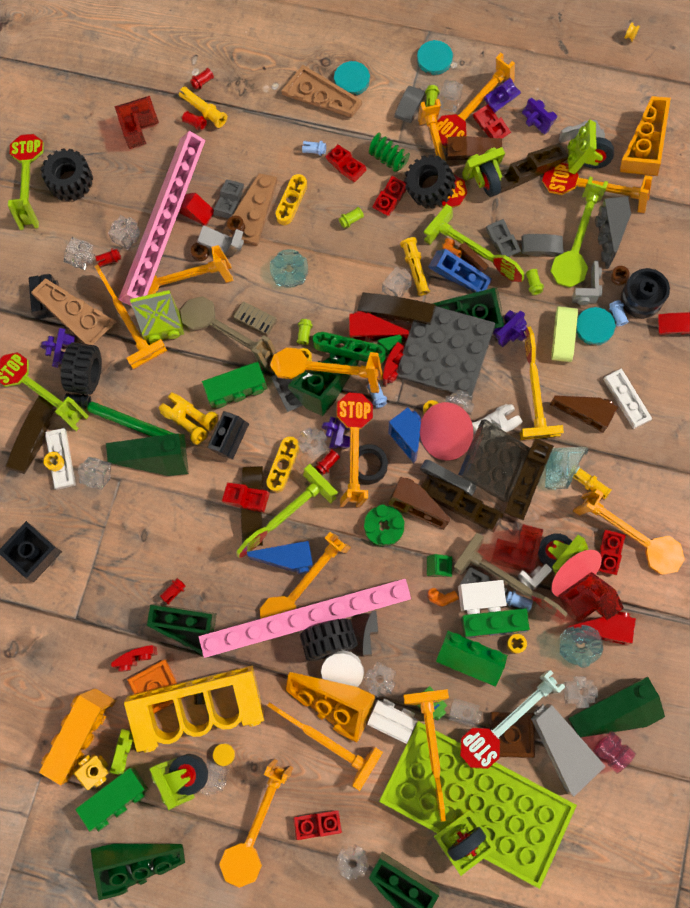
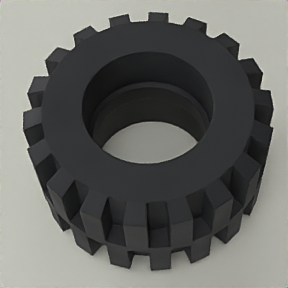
[41,148,93,201]
[404,155,456,209]
[61,342,102,395]
[299,618,358,661]

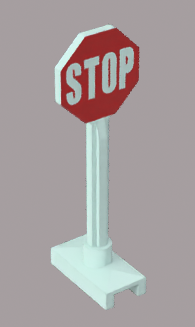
[460,670,565,769]

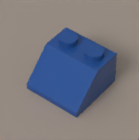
[388,407,421,463]

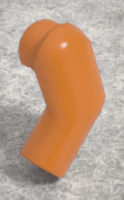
[442,238,462,258]
[427,588,459,607]

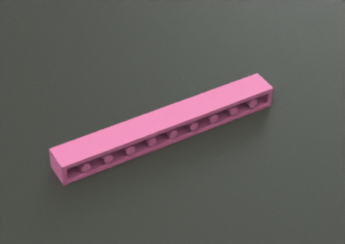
[118,131,205,306]
[198,579,411,658]

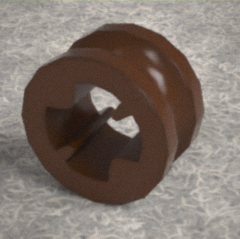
[227,215,245,234]
[191,243,209,262]
[610,266,630,286]

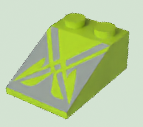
[130,290,184,344]

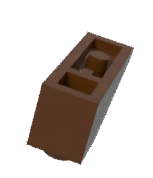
[446,136,502,160]
[550,395,618,433]
[388,477,450,530]

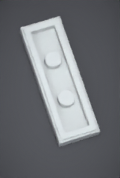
[603,368,652,429]
[45,428,76,490]

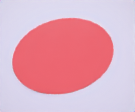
[420,402,474,461]
[552,550,602,598]

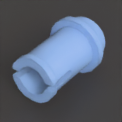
[302,141,326,156]
[609,300,629,327]
[367,382,387,408]
[506,591,533,612]

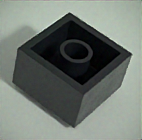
[0,521,62,582]

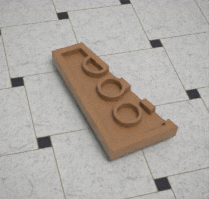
[281,65,362,118]
[222,173,278,246]
[31,278,117,345]

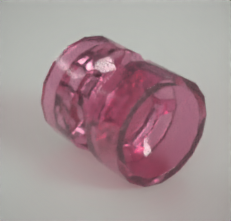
[593,731,636,774]

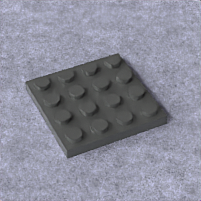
[397,306,495,399]

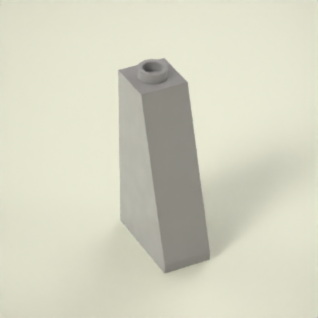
[531,704,606,797]

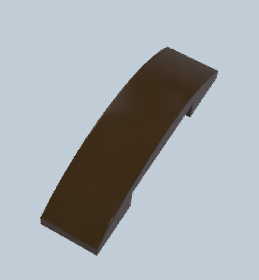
[504,438,554,521]
[241,466,263,546]

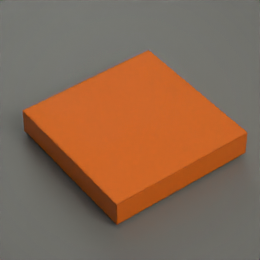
[127,659,185,714]

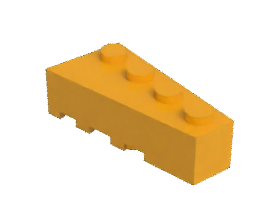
[620,96,671,176]
[39,688,116,785]

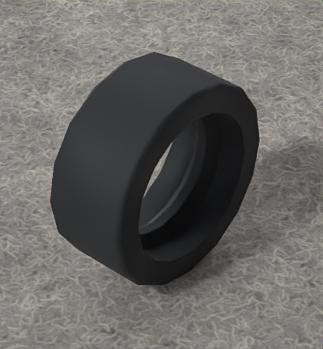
[349,444,388,485]

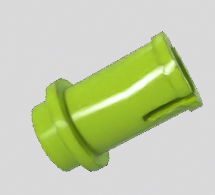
[425,85,440,107]
[339,207,364,228]
[526,269,544,295]
[297,319,313,345]

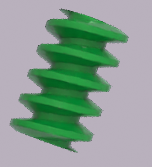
[368,132,410,172]

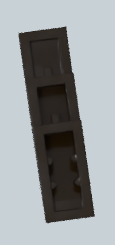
[500,143,569,193]
[357,292,436,325]
[5,395,56,474]
[421,474,503,533]

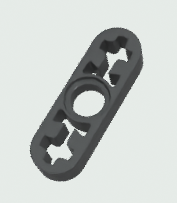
[420,459,477,496]

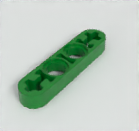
[313,332,386,364]

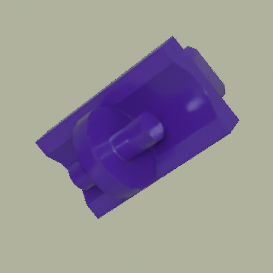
[484,78,521,113]
[522,98,557,135]
[493,310,527,347]
[41,328,75,368]
[322,417,350,449]

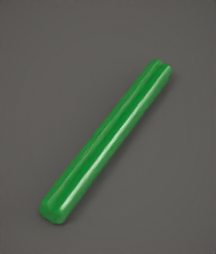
[87,401,175,437]

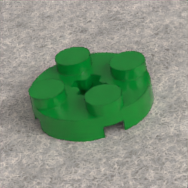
[364,505,405,547]

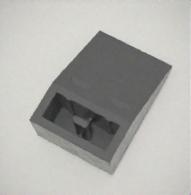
[595,196,631,269]

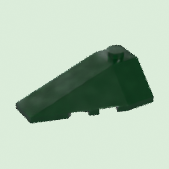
[106,433,189,476]
[568,677,665,738]
[91,844,185,901]

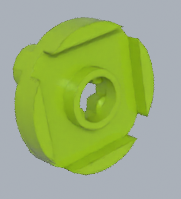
[109,729,133,775]

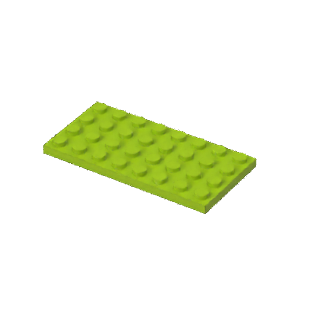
[379,721,577,889]

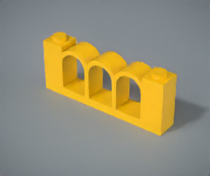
[124,665,265,753]

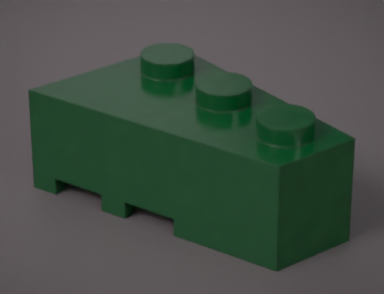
[147,604,217,655]
[369,852,440,908]

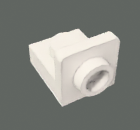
[518,564,552,591]

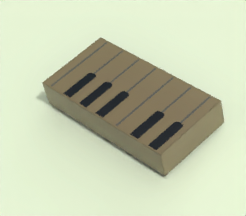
[234,301,277,336]

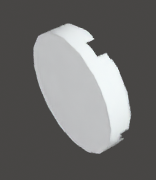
[321,650,364,687]

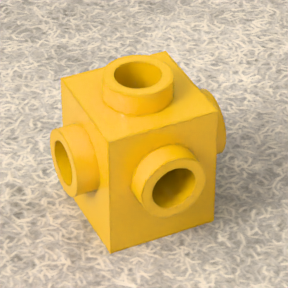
[72,755,109,790]

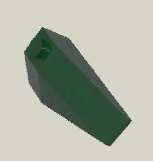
[431,287,504,329]
[288,345,363,416]

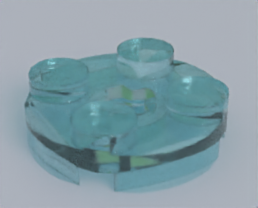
[270,249,308,288]
[560,625,603,668]

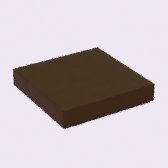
[490,712,535,758]

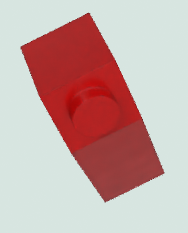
[349,311,409,342]
[565,612,636,646]

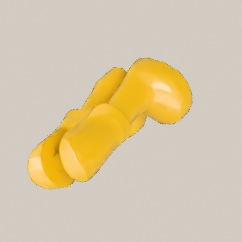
[158,392,219,445]

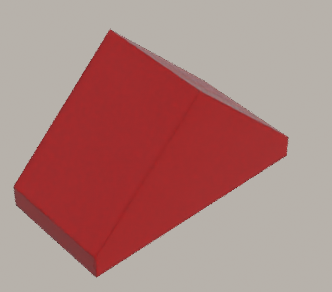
[178,193,214,226]

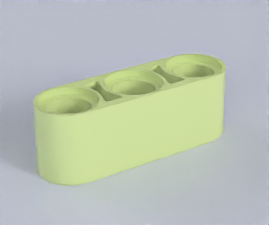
[551,306,578,362]

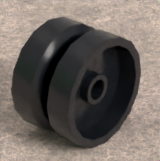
[620,268,670,319]

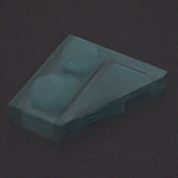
[545,447,588,489]

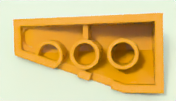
[286,672,375,742]

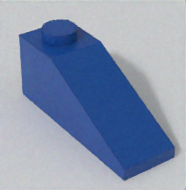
[428,249,492,292]
[247,541,313,574]

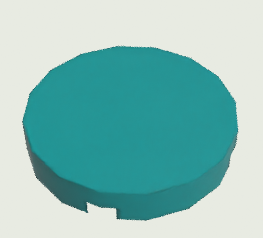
[417,40,453,75]
[334,61,370,95]
[576,307,616,345]

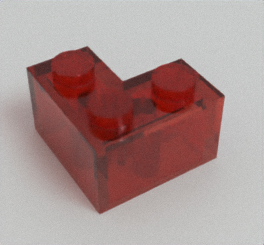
[114,96,159,149]
[490,524,544,573]
[558,572,624,623]

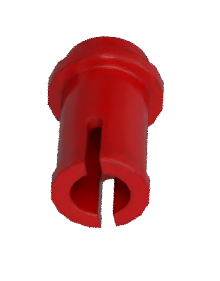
[190,68,214,90]
[182,111,207,130]
[95,248,121,267]
[315,449,340,475]
[160,578,186,605]

